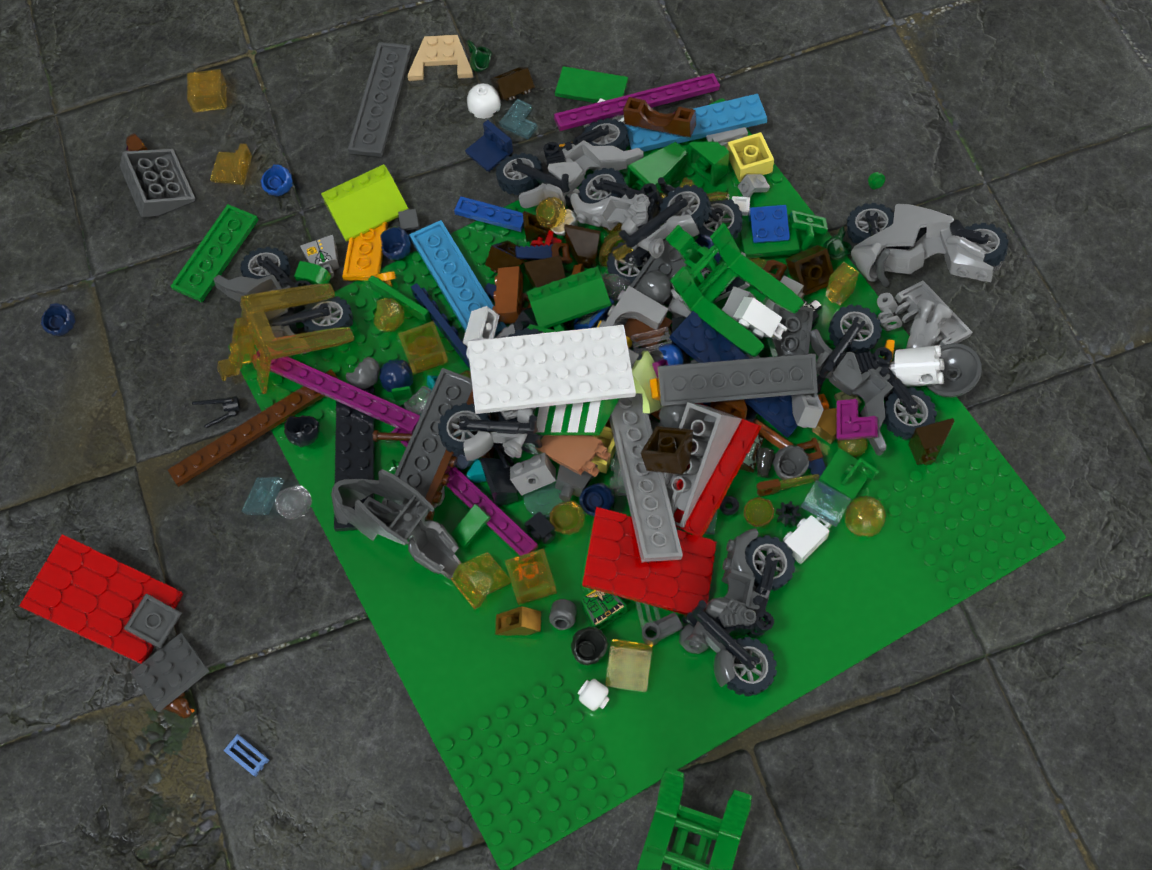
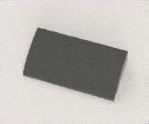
[772,304,814,356]

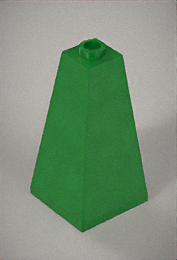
[627,142,687,196]

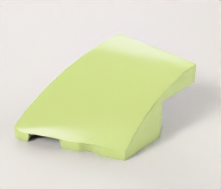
[631,351,663,413]

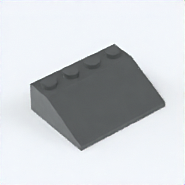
[120,149,195,217]

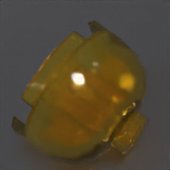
[845,496,886,537]

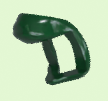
[467,40,492,72]
[823,226,853,260]

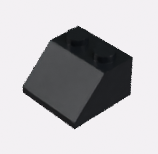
[480,458,519,507]

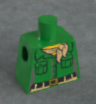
[581,586,627,629]

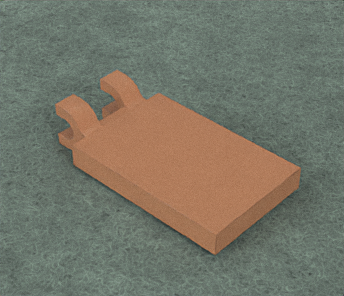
[535,435,611,477]

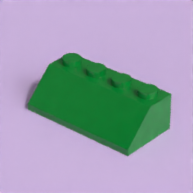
[527,266,612,328]

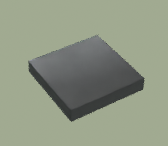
[124,594,182,649]

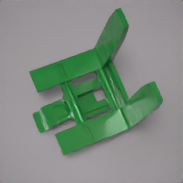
[666,223,804,357]
[637,768,752,870]

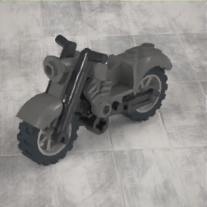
[682,528,795,696]

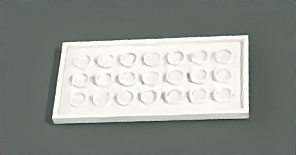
[467,325,636,414]

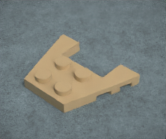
[408,35,473,81]

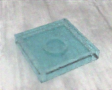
[242,477,284,515]
[801,480,851,527]

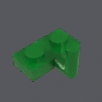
[789,210,828,251]

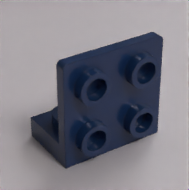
[465,120,513,172]

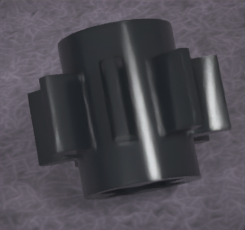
[775,501,801,527]

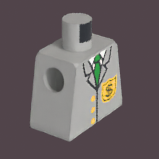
[300,235,340,279]

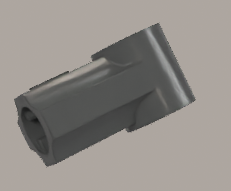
[642,612,683,646]

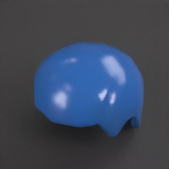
[659,344,684,365]

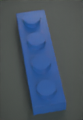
[454,196,524,232]

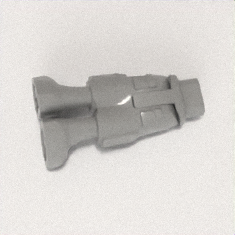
[906,299,953,349]

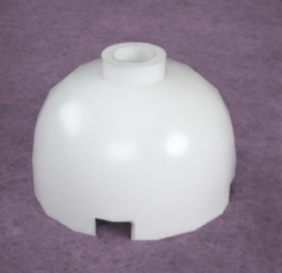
[467,83,501,119]

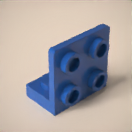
[748,205,790,243]

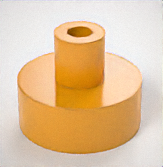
[376,271,396,287]

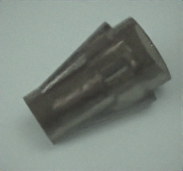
[756,448,775,478]

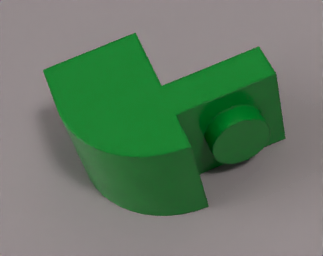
[294,261,331,298]

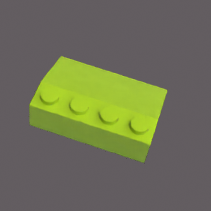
[321,164,408,242]

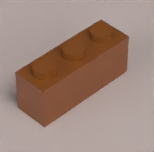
[492,266,524,324]

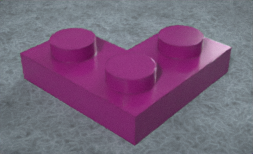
[837,399,878,440]

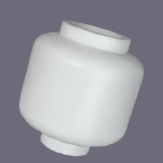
[577,679,609,711]

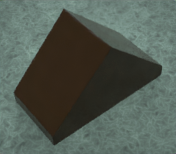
[523,211,554,242]

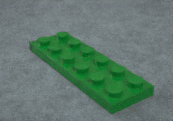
[170,204,258,302]

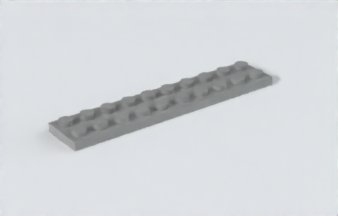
[609,393,683,562]

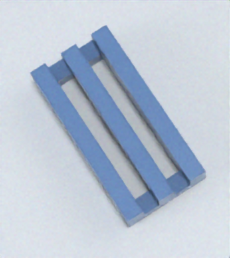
[223,734,270,777]

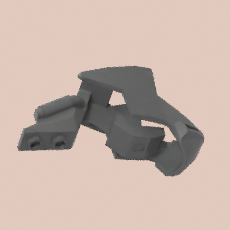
[331,469,462,580]

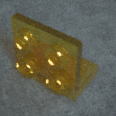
[210,143,252,185]
[451,552,511,609]
[606,639,653,692]

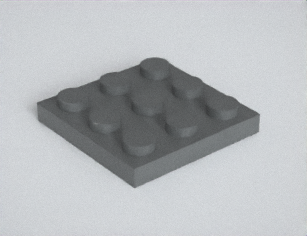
[131,633,210,712]

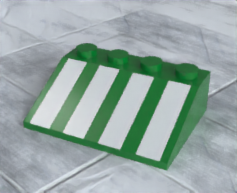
[534,398,620,435]

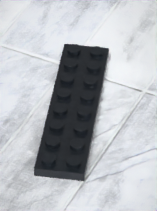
[334,386,375,531]

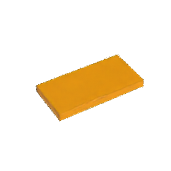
[342,222,388,281]

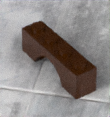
[623,97,696,138]

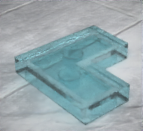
[499,99,537,140]

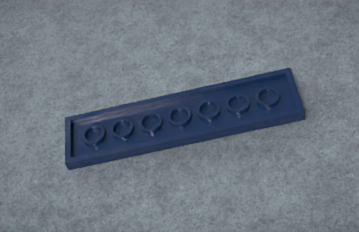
[669,311,797,438]

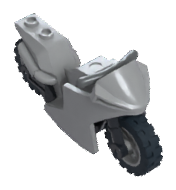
[847,203,1008,287]

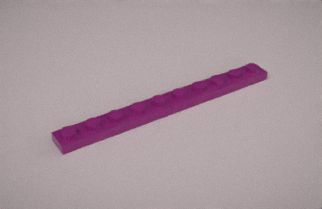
[554,73,720,131]
[252,345,420,435]
[391,428,539,561]

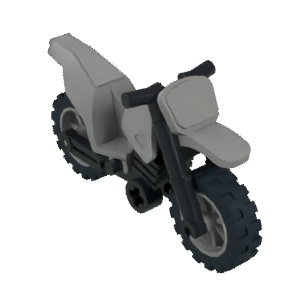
[496,118,644,212]

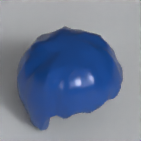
[261,164,293,197]

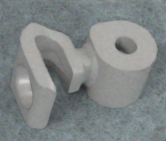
[877,293,902,331]

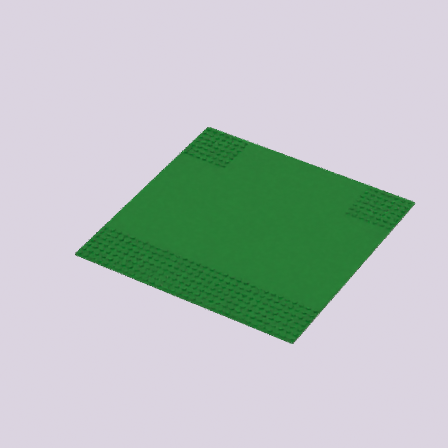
[228,98,1066,870]

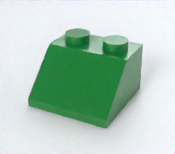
[688,142,729,185]

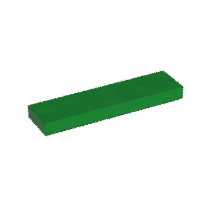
[368,276,431,325]

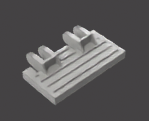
[895,281,973,346]

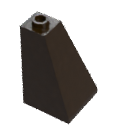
[524,255,574,327]

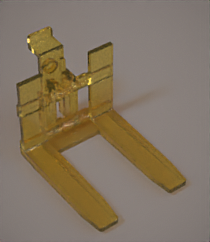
[217,284,354,394]

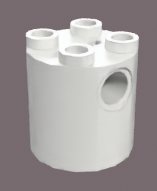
[889,345,944,387]

